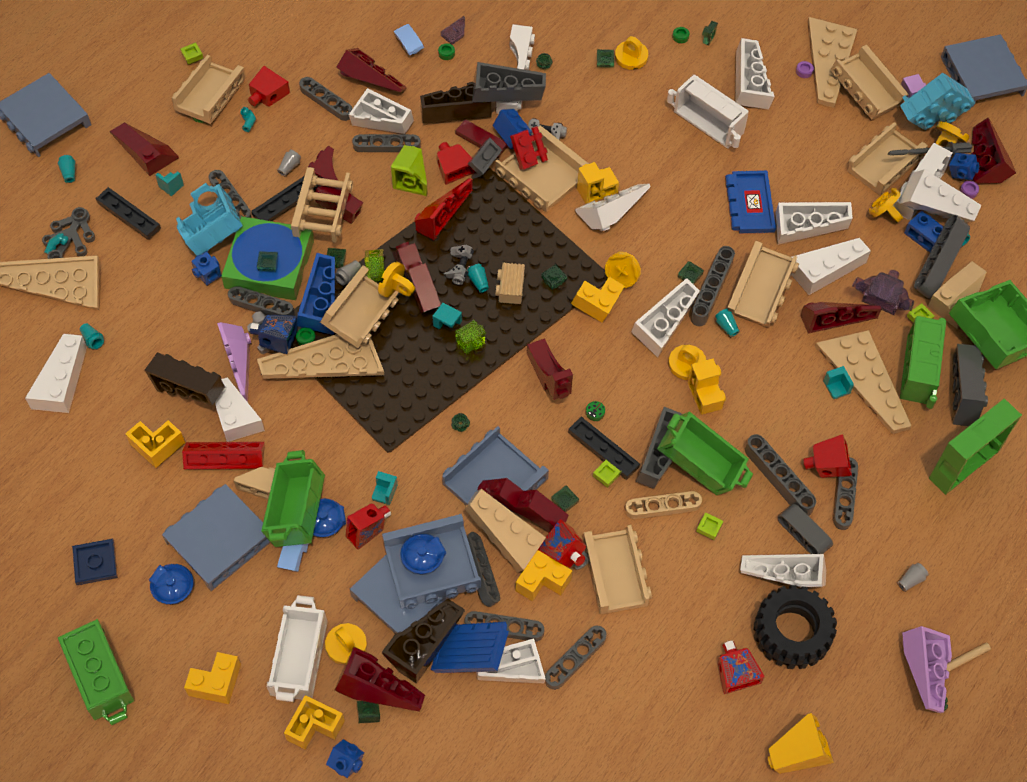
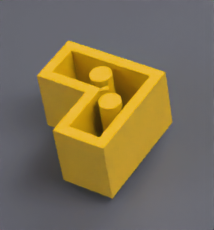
[577,162,619,204]
[571,277,625,323]
[688,359,726,415]
[125,420,185,468]
[515,550,572,602]
[184,652,241,704]
[284,695,345,750]

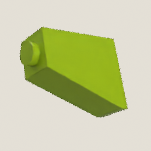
[391,145,428,196]

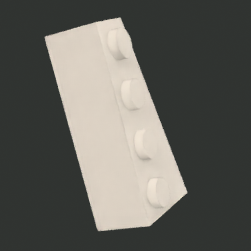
[899,169,981,223]

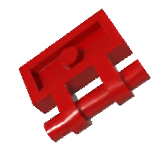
[510,126,548,170]

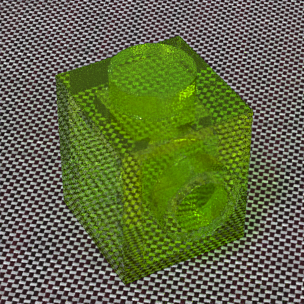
[455,320,486,354]

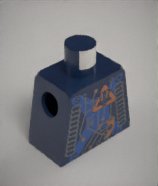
[250,315,298,354]

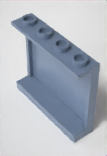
[941,34,1027,108]
[0,73,91,157]
[442,426,549,512]
[162,484,271,591]
[382,514,481,609]
[350,555,456,634]

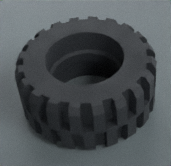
[753,585,837,669]

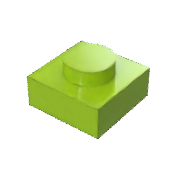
[180,43,204,64]
[907,304,935,322]
[593,460,621,488]
[696,512,723,540]

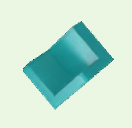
[155,171,184,196]
[433,303,462,329]
[823,366,854,399]
[372,471,398,505]

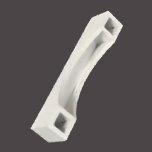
[496,24,535,114]

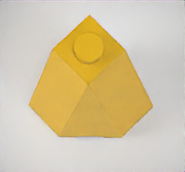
[768,713,834,774]

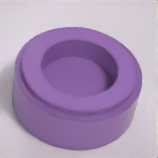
[796,61,814,78]
[960,181,979,199]

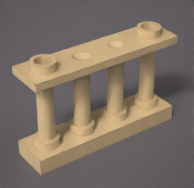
[291,167,353,243]

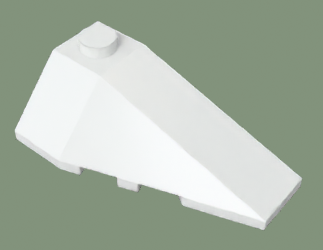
[575,184,651,231]
[740,554,826,587]

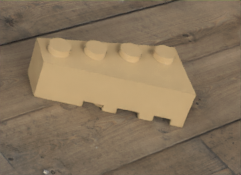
[464,489,546,573]

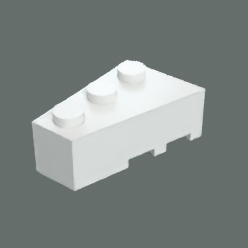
[349,88,414,134]

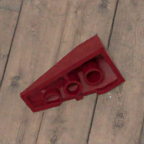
[337,48,407,92]
[971,117,1016,184]
[110,122,179,176]
[800,302,882,334]
[334,647,425,712]

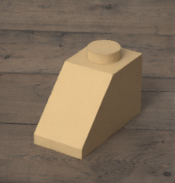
[234,467,275,500]

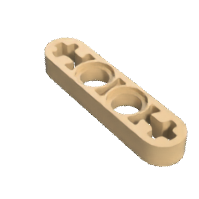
[625,491,702,519]

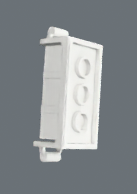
[667,75,749,148]
[266,595,328,702]

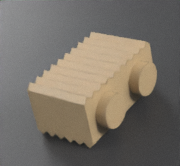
[496,262,525,304]

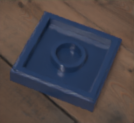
[72,538,118,585]

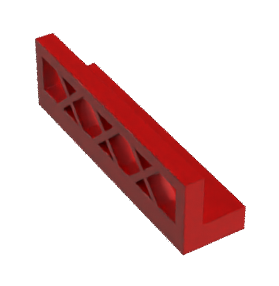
[182,442,265,469]

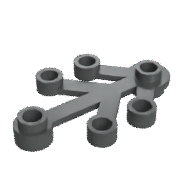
[42,207,96,259]

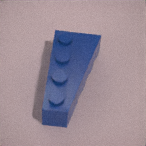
[297,253,335,335]

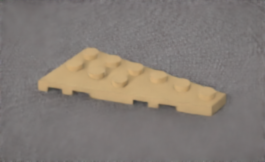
[808,17,857,108]
[0,256,99,310]
[815,330,911,434]
[257,334,384,379]

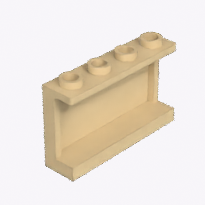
[831,45,909,120]
[172,55,245,124]
[847,122,928,195]
[728,241,799,328]
[320,265,399,348]
[583,525,652,615]

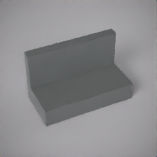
[468,138,502,179]

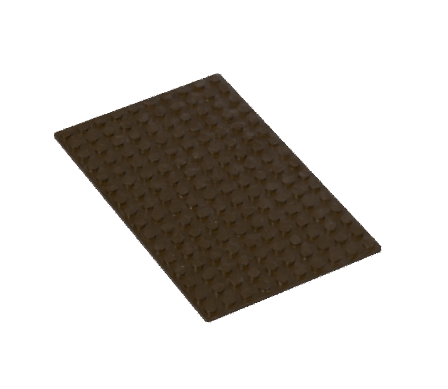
[290,168,608,453]

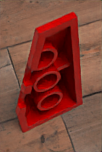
[414,178,473,240]

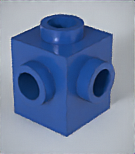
[949,153,979,180]
[191,251,222,286]
[326,739,365,778]

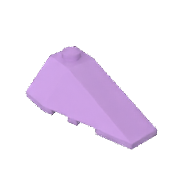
[217,322,251,402]
[902,626,952,713]

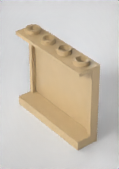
[496,125,589,212]

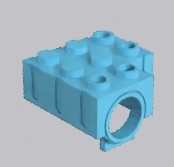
[900,73,976,130]
[176,183,243,256]

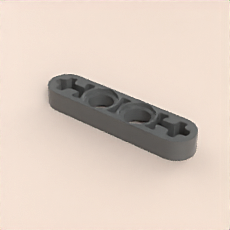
[299,77,352,121]
[352,134,421,152]
[209,170,252,219]
[228,286,295,316]
[833,457,858,530]
[467,532,500,607]
[465,611,544,642]
[545,626,607,690]

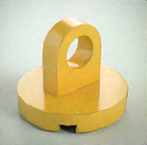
[615,36,649,70]
[936,121,970,146]
[869,188,903,223]
[605,252,641,288]
[378,262,415,298]
[668,345,706,380]
[325,623,367,664]

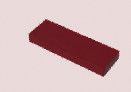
[455,119,508,158]

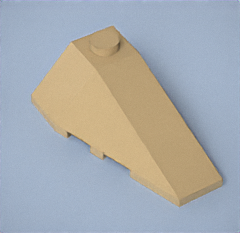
[928,261,987,329]

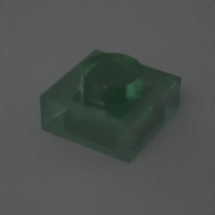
[702,21,718,45]
[597,49,614,67]
[327,248,347,268]
[257,251,279,272]
[678,261,704,285]
[541,264,567,290]
[551,485,579,512]
[356,701,380,723]

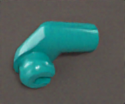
[240,107,256,132]
[44,233,68,254]

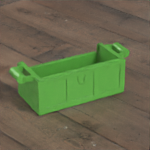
[900,316,946,409]
[657,411,753,495]
[261,450,325,547]
[58,619,134,726]

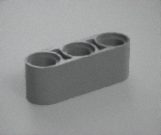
[778,504,833,554]

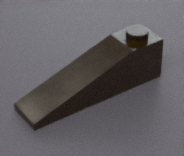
[382,599,465,684]

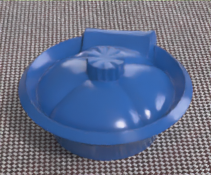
[313,498,346,537]
[400,534,446,574]
[149,564,193,604]

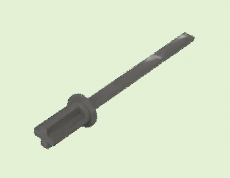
[888,142,972,156]

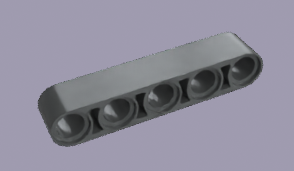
[914,215,970,299]
[691,246,735,326]
[745,434,816,516]

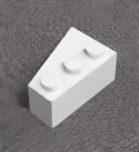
[215,377,265,442]
[476,639,546,684]

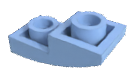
[394,24,424,55]
[277,544,308,572]

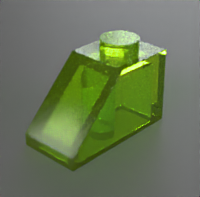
[365,249,385,281]

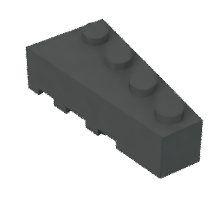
[953,344,988,426]
[636,407,682,489]

